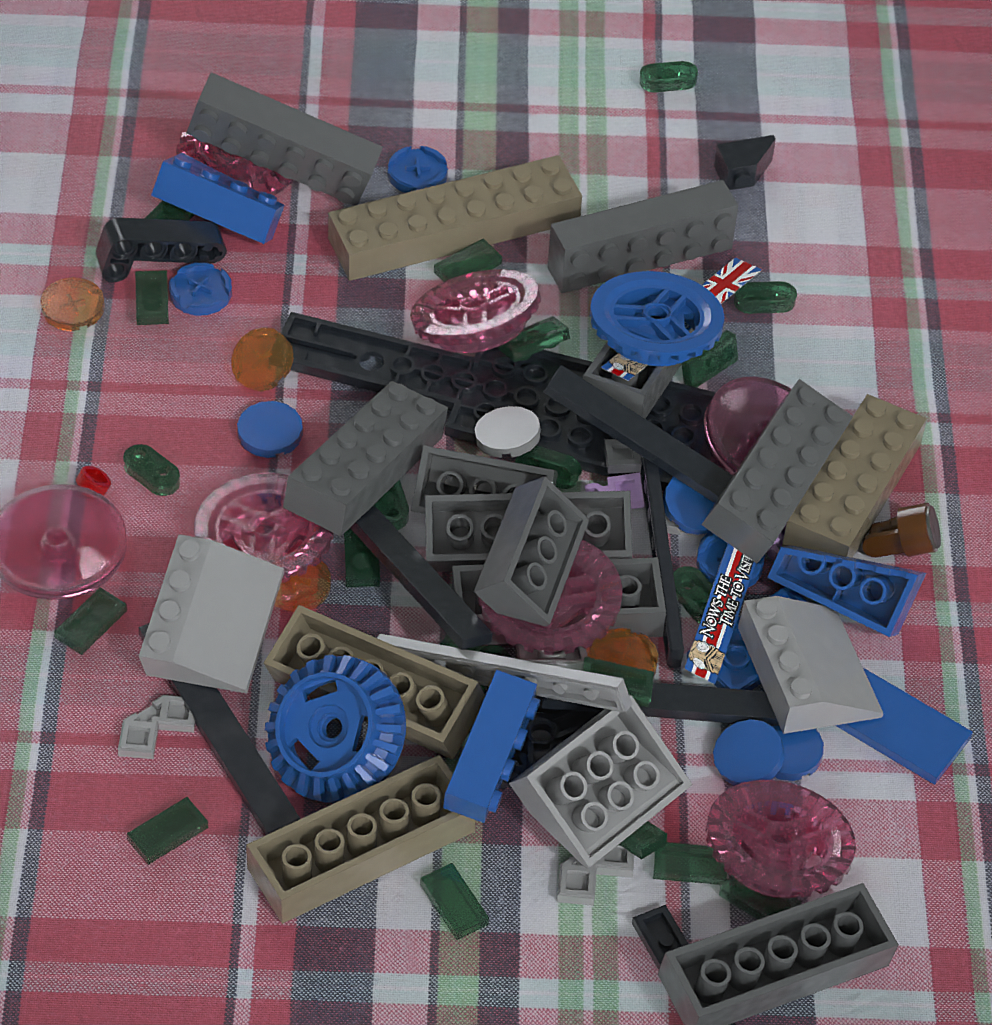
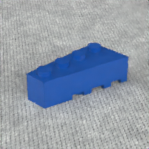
[151,153,285,244]
[767,545,926,637]
[443,669,540,823]

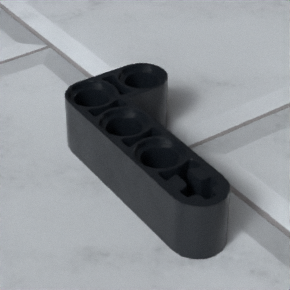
[95,218,227,283]

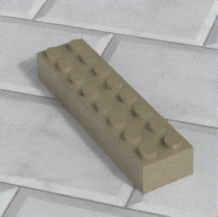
[328,155,582,281]

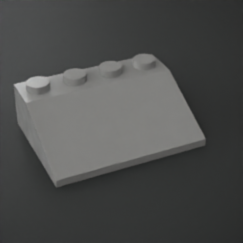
[139,534,285,694]
[738,596,883,734]
[509,696,693,869]

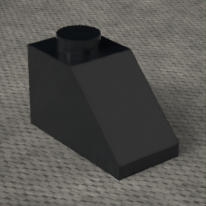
[714,135,776,190]

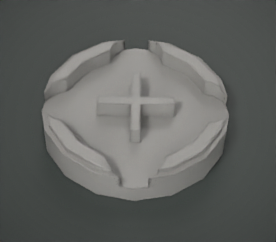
[475,406,541,458]

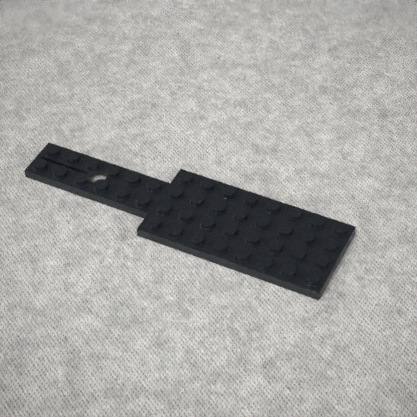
[270,312,731,491]

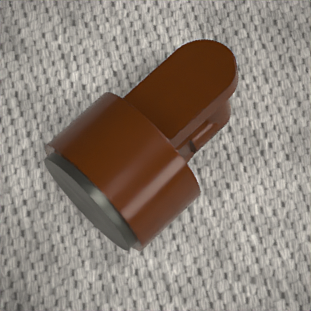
[862,503,941,558]

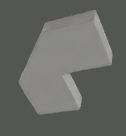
[118,695,195,759]
[557,839,635,906]

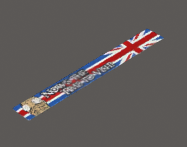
[602,258,761,381]
[684,543,756,684]

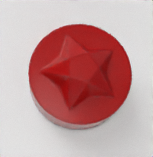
[76,466,111,497]

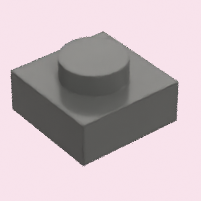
[604,439,642,474]

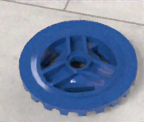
[590,271,724,366]
[265,655,406,803]

